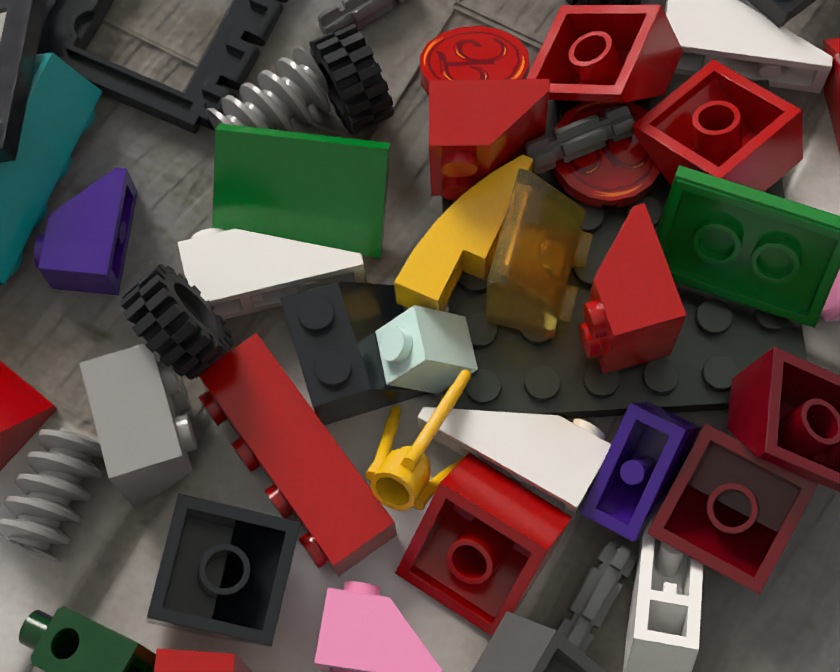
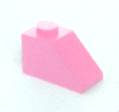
[314,581,443,672]

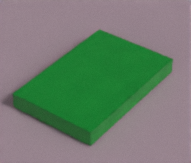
[212,123,391,258]
[656,165,840,328]

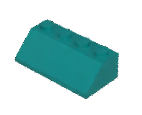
[0,53,103,285]

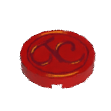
[420,26,530,96]
[553,101,661,208]

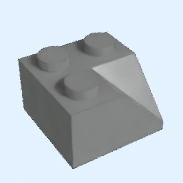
[79,342,197,507]

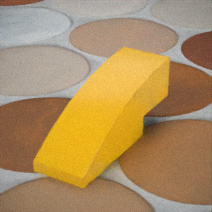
[394,154,533,312]

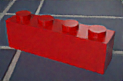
[198,333,397,577]

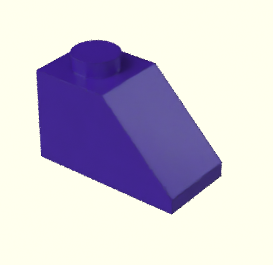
[34,168,138,295]
[580,401,701,542]

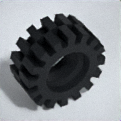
[309,23,394,135]
[121,264,233,380]

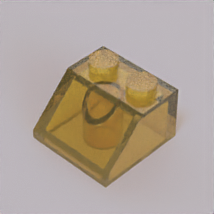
[486,168,593,339]

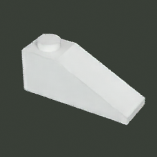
[664,0,833,93]
[178,228,367,320]
[417,407,611,521]
[623,499,703,672]

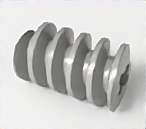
[206,47,331,132]
[0,428,104,563]

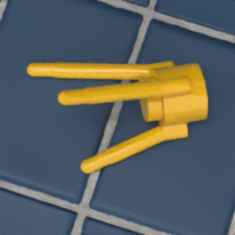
[365,370,471,511]

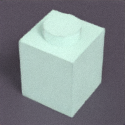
[375,305,478,394]

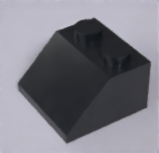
[280,281,429,425]
[147,493,301,647]

